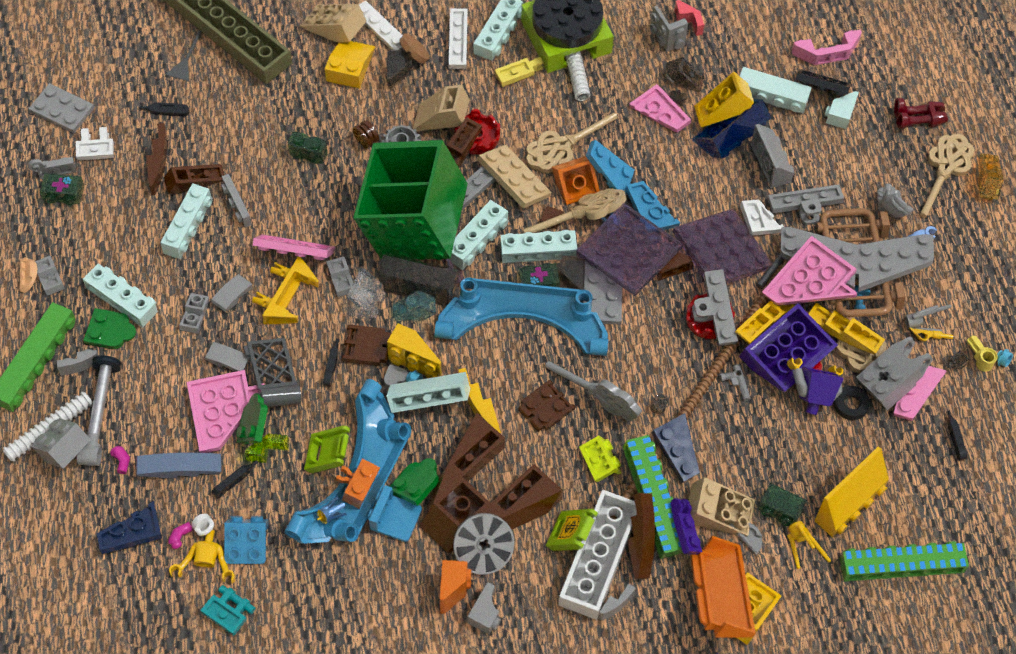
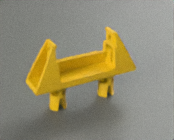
[252,256,319,325]

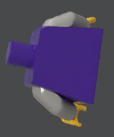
[787,358,844,415]

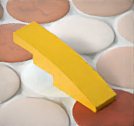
[735,301,795,345]
[808,303,885,355]
[458,368,501,434]

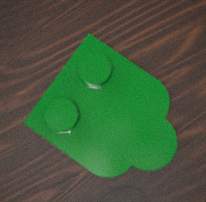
[83,308,136,349]
[236,393,268,444]
[389,458,439,506]

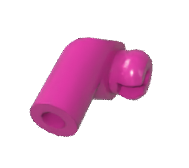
[110,446,130,474]
[168,522,193,549]

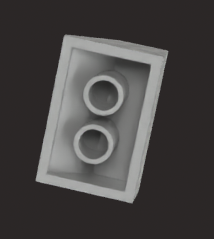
[751,124,794,188]

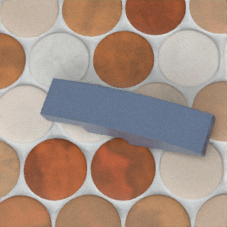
[136,453,221,479]

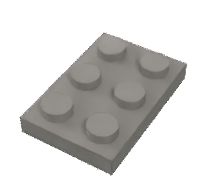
[28,83,95,133]

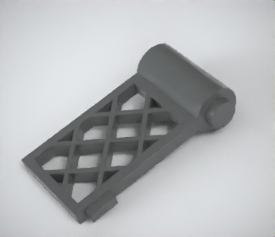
[243,338,301,407]

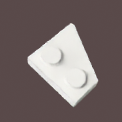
[740,200,784,236]

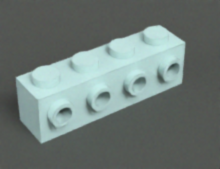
[474,0,523,61]
[740,67,812,114]
[160,183,213,259]
[446,200,509,270]
[500,230,577,263]
[83,263,158,328]
[387,372,470,413]

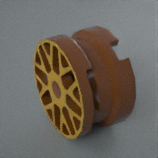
[352,120,379,149]

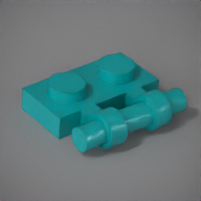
[200,585,256,636]

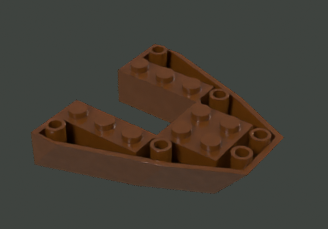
[419,413,563,553]

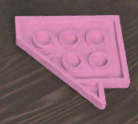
[762,236,857,306]
[187,370,265,453]

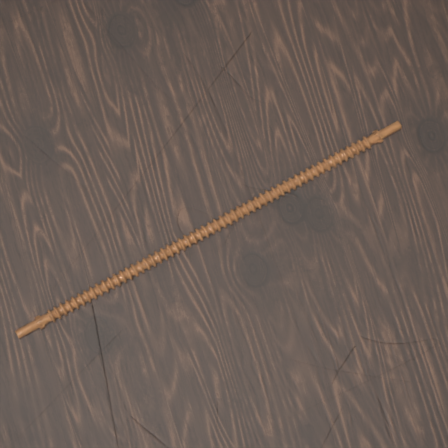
[610,259,789,520]

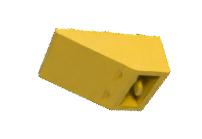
[387,323,442,378]

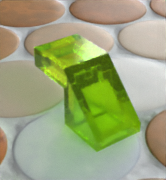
[245,434,290,463]

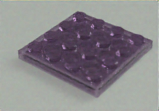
[576,203,683,296]
[672,208,773,284]

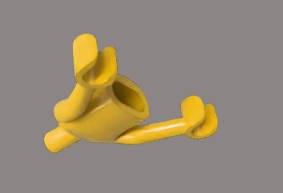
[169,530,235,583]

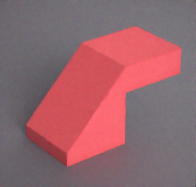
[674,0,704,36]

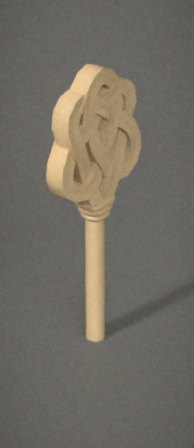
[526,113,618,174]
[920,134,975,218]
[523,188,626,233]
[836,339,929,408]

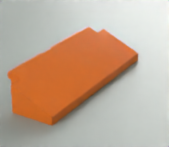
[690,536,756,638]

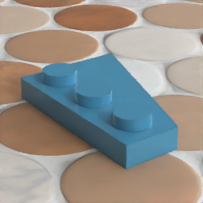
[586,140,635,194]
[625,181,680,234]

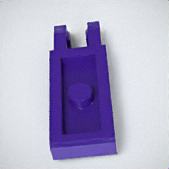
[670,498,702,555]

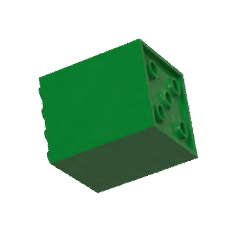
[353,140,468,261]

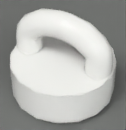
[192,514,214,536]

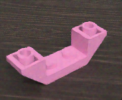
[792,30,862,65]

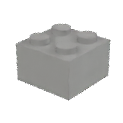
[31,418,91,469]

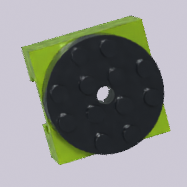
[521,0,614,73]

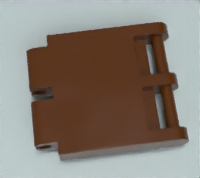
[341,325,391,366]
[518,380,576,432]

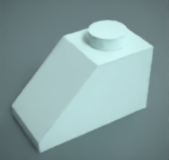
[824,91,859,129]

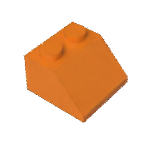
[552,156,600,205]
[440,560,471,614]

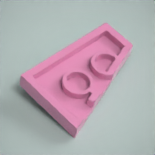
[629,84,691,133]
[893,366,946,421]

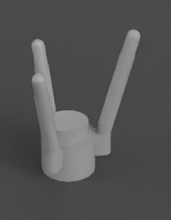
[904,304,952,331]

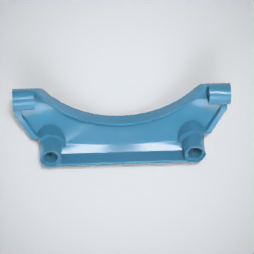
[434,277,609,356]
[284,379,411,543]

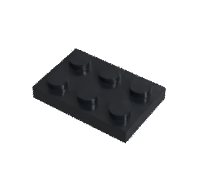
[795,69,851,96]

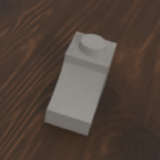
[467,582,501,635]

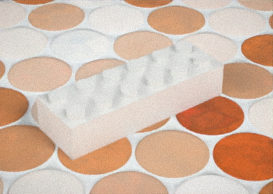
[558,489,637,620]

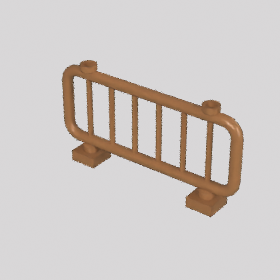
[816,208,906,317]

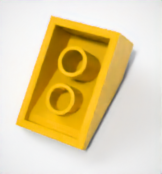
[325,41,375,89]
[695,72,754,127]
[737,572,781,645]

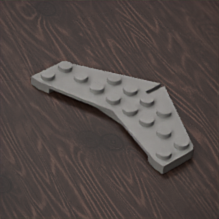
[780,227,934,292]

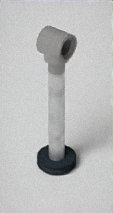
[77,355,122,466]

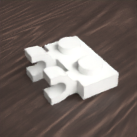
[76,127,114,161]

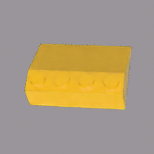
[815,446,889,538]

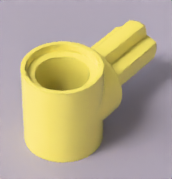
[967,335,998,372]

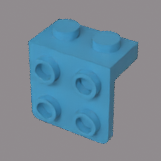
[367,485,422,542]
[224,516,268,564]

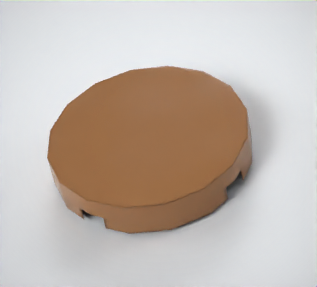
[400,33,430,63]

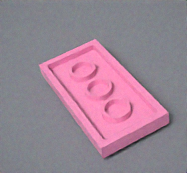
[253,234,335,260]

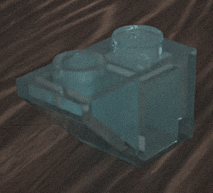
[392,290,436,322]

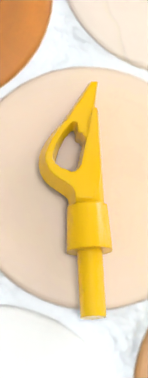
[909,327,953,342]

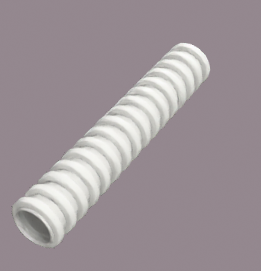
[566,51,590,101]
[3,392,93,462]

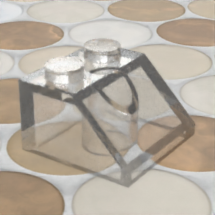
[346,268,386,324]

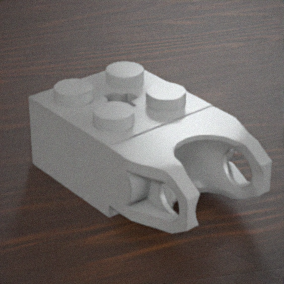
[856,337,933,411]

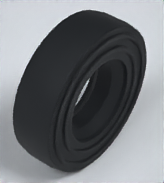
[834,386,870,420]

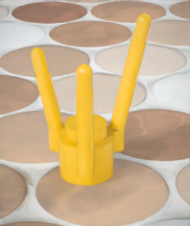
[787,521,831,569]

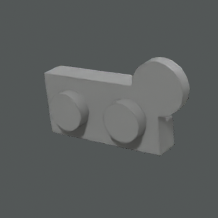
[28,157,77,179]

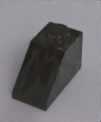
[387,50,412,89]
[663,57,704,92]
[557,255,584,290]

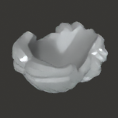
[877,183,914,218]

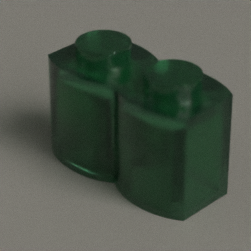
[288,132,328,164]

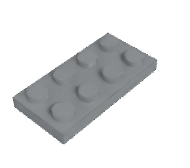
[584,254,623,325]

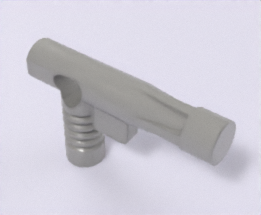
[719,364,751,401]

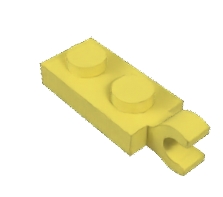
[495,57,543,87]

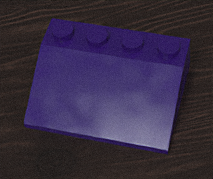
[739,303,838,392]

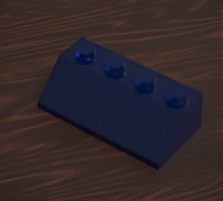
[692,99,772,159]

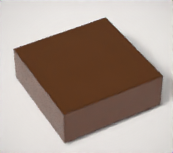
[540,206,564,229]

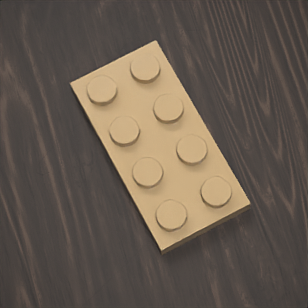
[477,145,552,209]

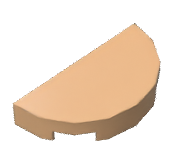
[20,257,37,293]

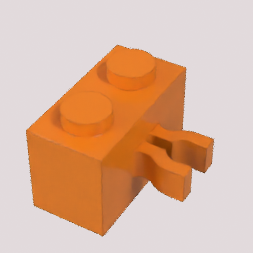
[335,458,380,509]

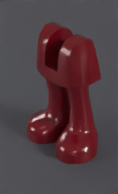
[894,98,948,129]

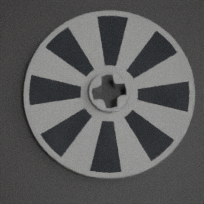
[453,513,514,575]

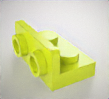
[579,435,622,482]

